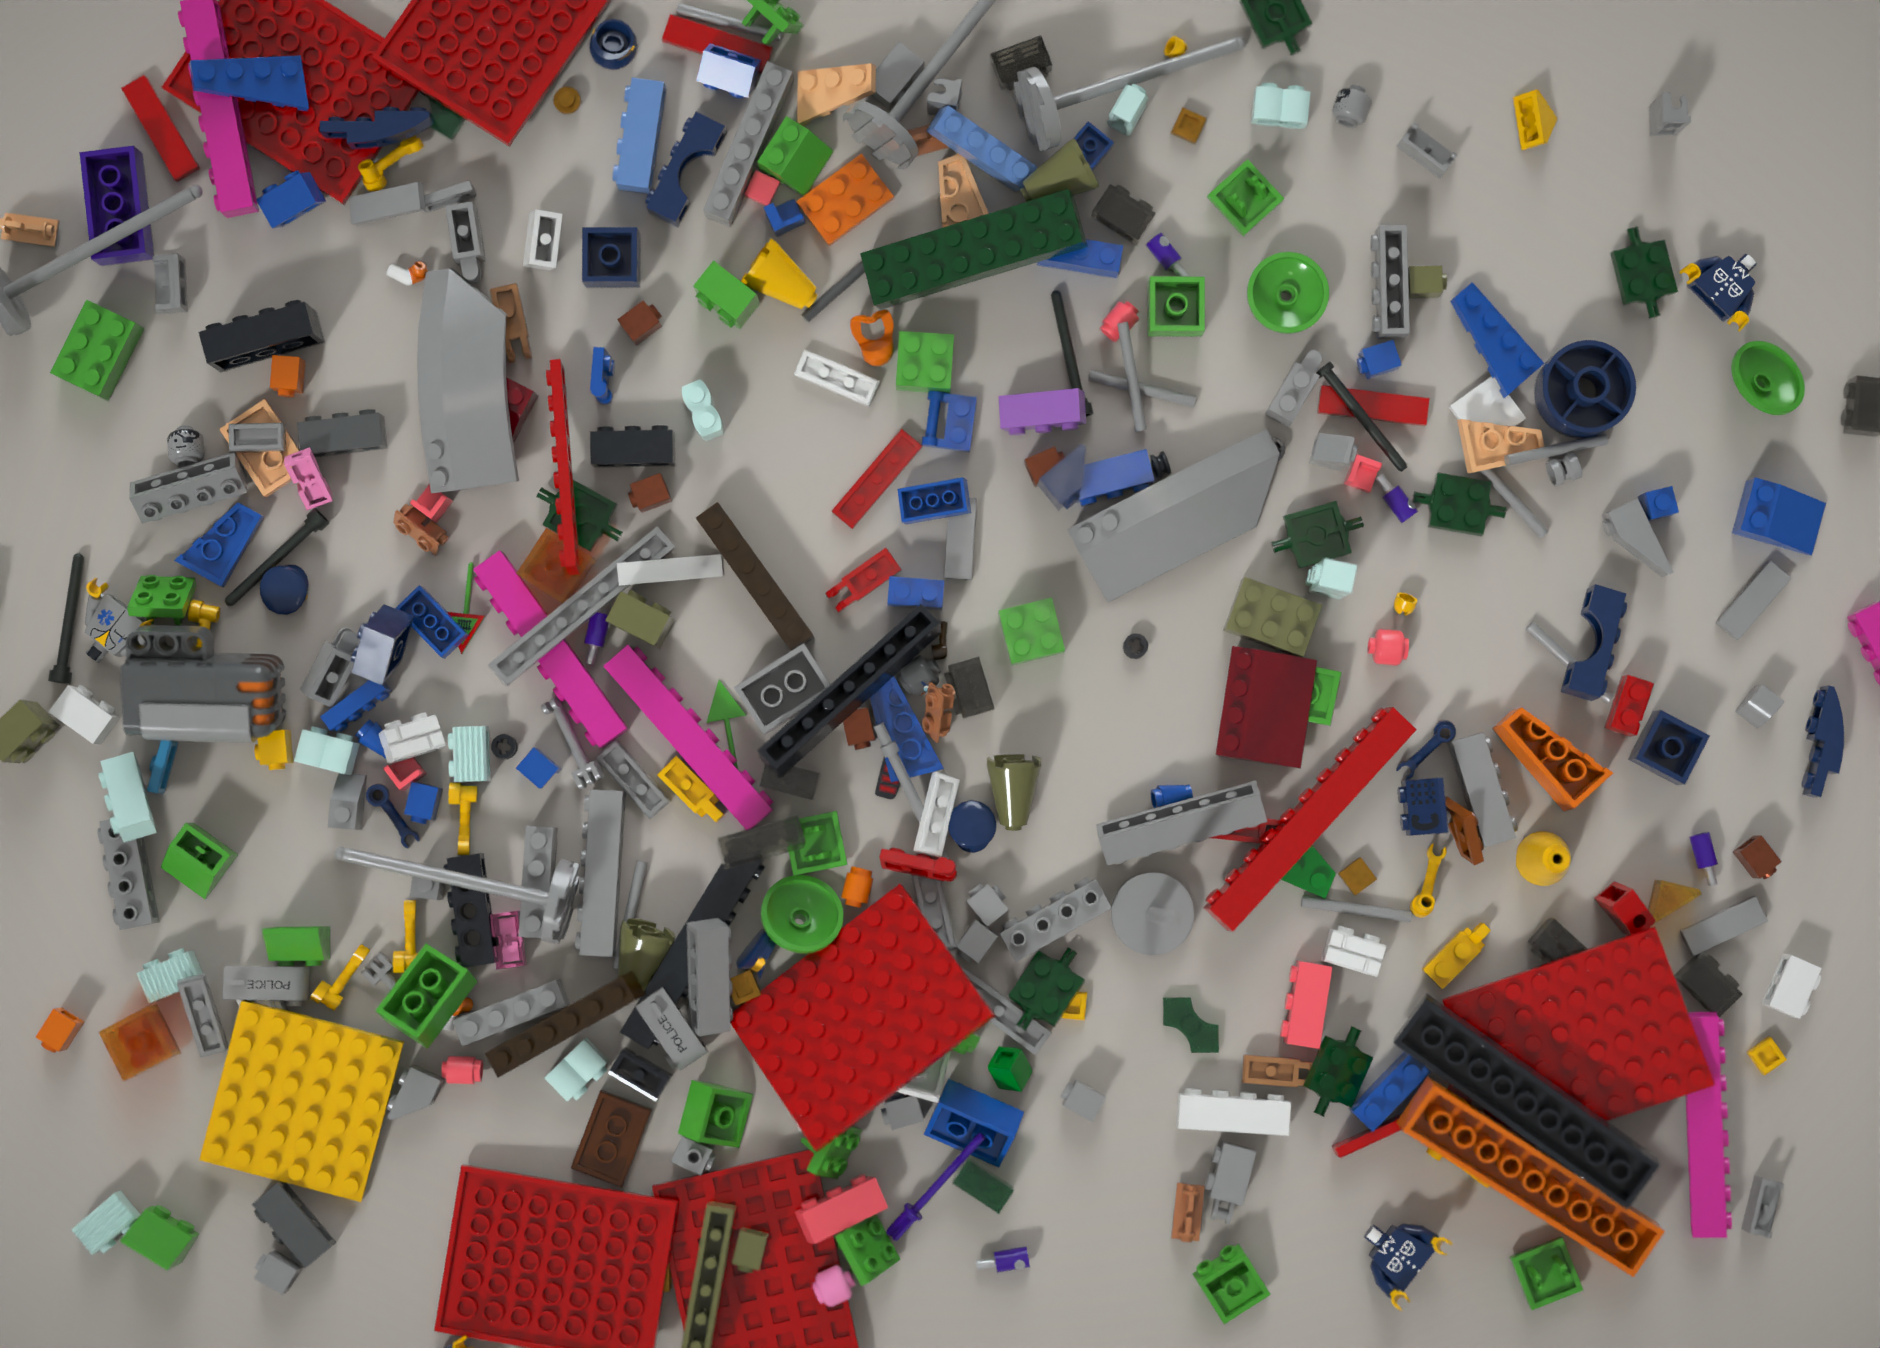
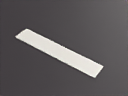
[617,554,723,586]

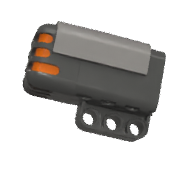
[120,625,286,742]

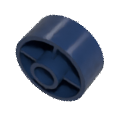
[1534,340,1636,438]

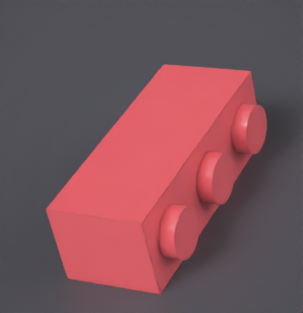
[1280,960,1332,1049]
[795,1174,888,1244]

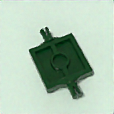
[1239,0,1313,56]
[1610,227,1678,319]
[1412,473,1506,537]
[536,480,623,552]
[1271,501,1364,569]
[1008,947,1085,1031]
[1303,1026,1374,1117]

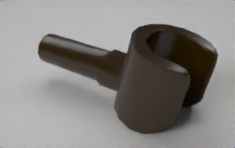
[931,621,948,660]

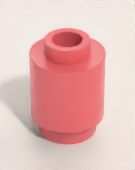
[1100,301,1139,342]
[441,1056,483,1084]

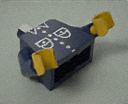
[1679,254,1757,332]
[1364,1223,1453,1311]

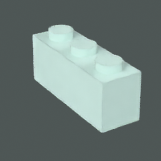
[1305,558,1357,600]
[98,752,157,842]

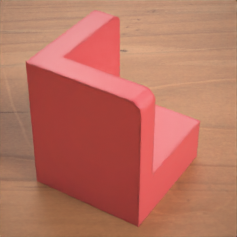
[1344,454,1382,493]
[410,484,453,523]
[383,757,427,791]

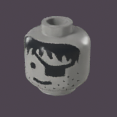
[1332,85,1371,128]
[167,426,204,468]

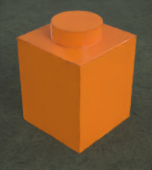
[270,355,306,397]
[36,1007,84,1053]

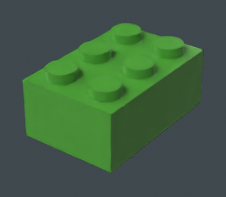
[50,300,144,401]
[375,943,478,1049]

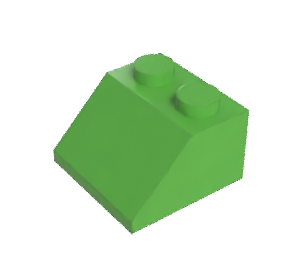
[757,116,834,196]
[263,926,330,966]
[678,1080,753,1148]
[120,1205,199,1271]

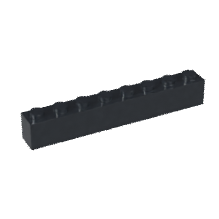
[757,604,941,779]
[620,842,765,1049]

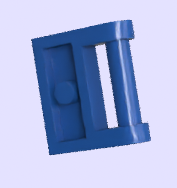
[590,347,615,405]
[921,391,977,452]

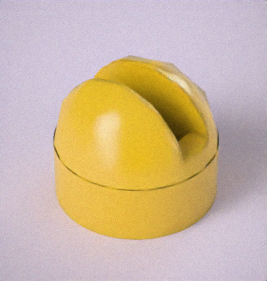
[1164,36,1187,58]
[1394,593,1418,616]

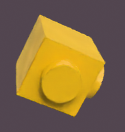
[254,730,293,770]

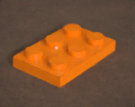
[796,154,894,246]

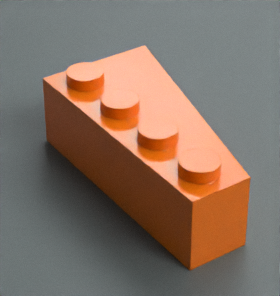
[1492,707,1613,811]

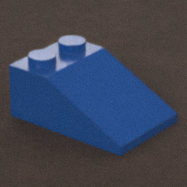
[1732,477,1826,556]

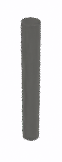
[801,261,865,323]

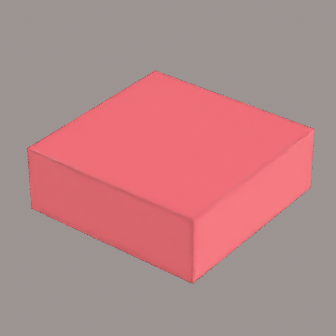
[744,170,780,206]

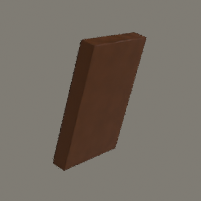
[571,1090,652,1188]

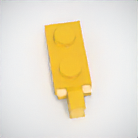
[657,756,724,822]
[1422,922,1491,989]

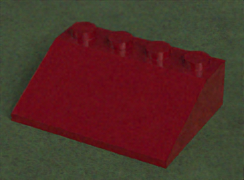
[1215,646,1318,769]

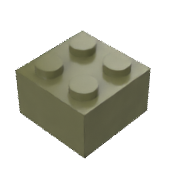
[605,590,675,649]
[0,700,60,764]

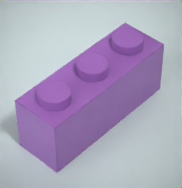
[999,388,1086,436]

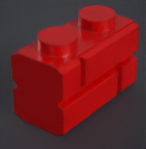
[1604,675,1654,737]

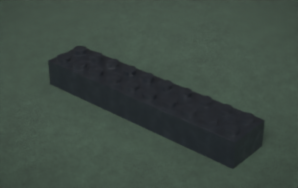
[1393,993,1660,1210]

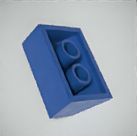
[923,1079,1024,1168]

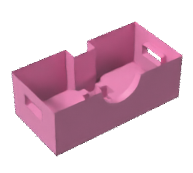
[284,447,333,510]
[490,911,527,969]

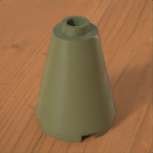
[1020,138,1099,202]
[986,754,1041,831]
[618,918,675,991]

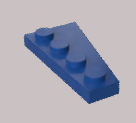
[189,56,309,111]
[1450,282,1544,398]
[870,676,944,783]

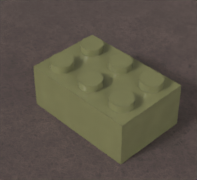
[1223,577,1322,657]

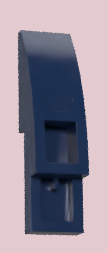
[320,107,434,149]
[1801,685,1844,797]

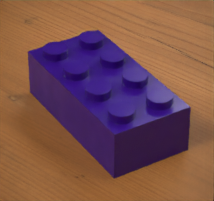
[79,145,154,266]

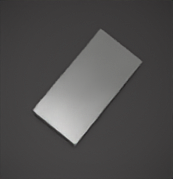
[424,181,476,213]
[229,423,286,452]

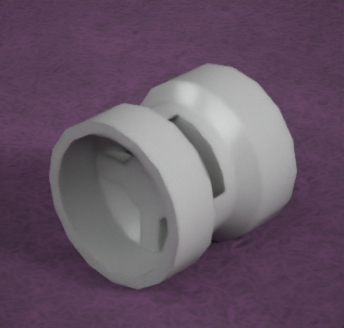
[1546,452,1582,487]

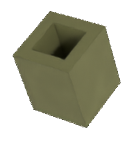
[1408,266,1447,298]
[732,1227,769,1273]

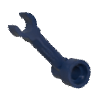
[1396,720,1456,780]
[366,784,420,848]

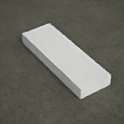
[794,349,880,407]
[913,771,960,859]

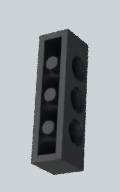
[444,853,499,968]

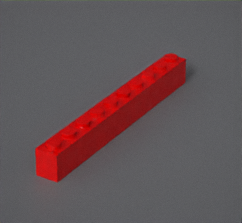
[1203,707,1417,932]

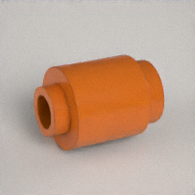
[841,866,874,908]

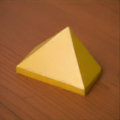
[1513,89,1558,150]

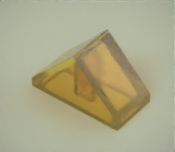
[1648,880,1702,923]

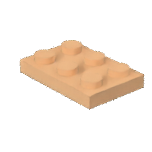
[219,399,300,498]

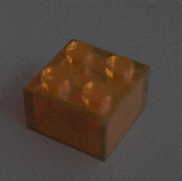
[516,528,596,604]
[99,1004,182,1081]

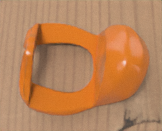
[850,309,894,366]

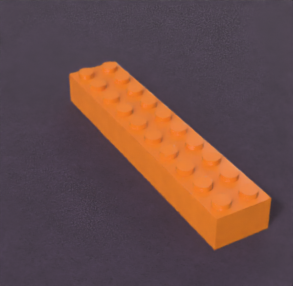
[1397,1076,1665,1277]

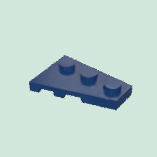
[174,502,264,588]

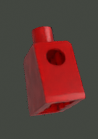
[1594,881,1656,935]

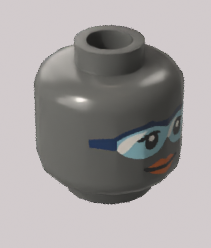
[899,655,941,696]

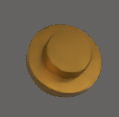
[553,87,581,114]

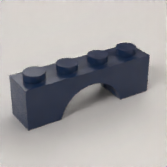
[645,112,727,227]
[1561,584,1627,701]

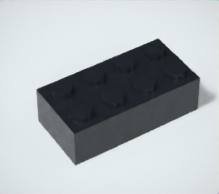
[198,300,325,372]

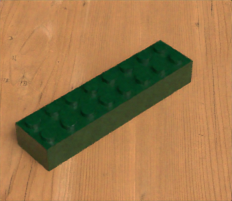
[860,189,1088,310]

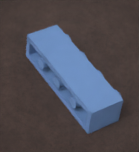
[613,77,667,194]
[926,105,1037,192]

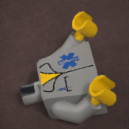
[85,578,153,663]

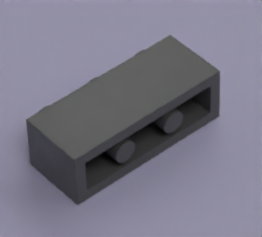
[297,409,388,457]
[252,1181,337,1268]

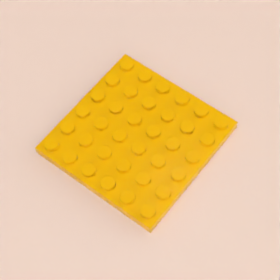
[199,1000,405,1202]

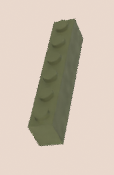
[681,1201,736,1348]

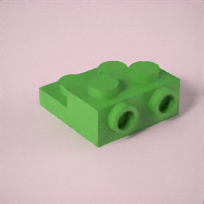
[1192,1244,1271,1324]

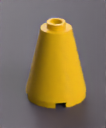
[741,238,818,309]
[1516,831,1571,886]

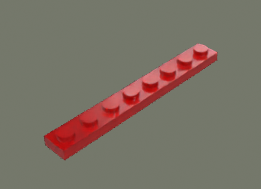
[546,359,580,575]

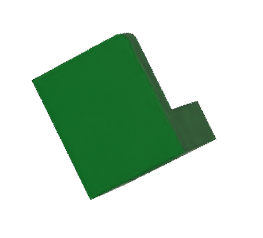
[987,1046,1033,1092]

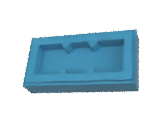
[147,740,179,794]

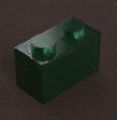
[952,1157,1014,1214]

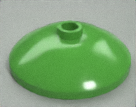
[1247,252,1329,334]
[1731,341,1805,415]
[761,875,843,953]

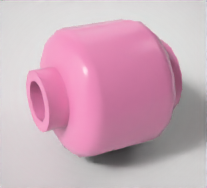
[812,1265,856,1307]

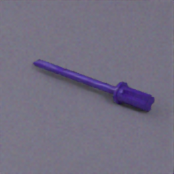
[886,1132,985,1241]

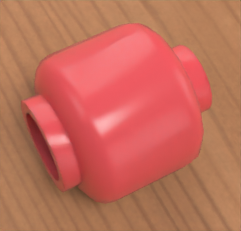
[1367,629,1409,666]

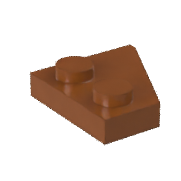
[1445,796,1484,865]

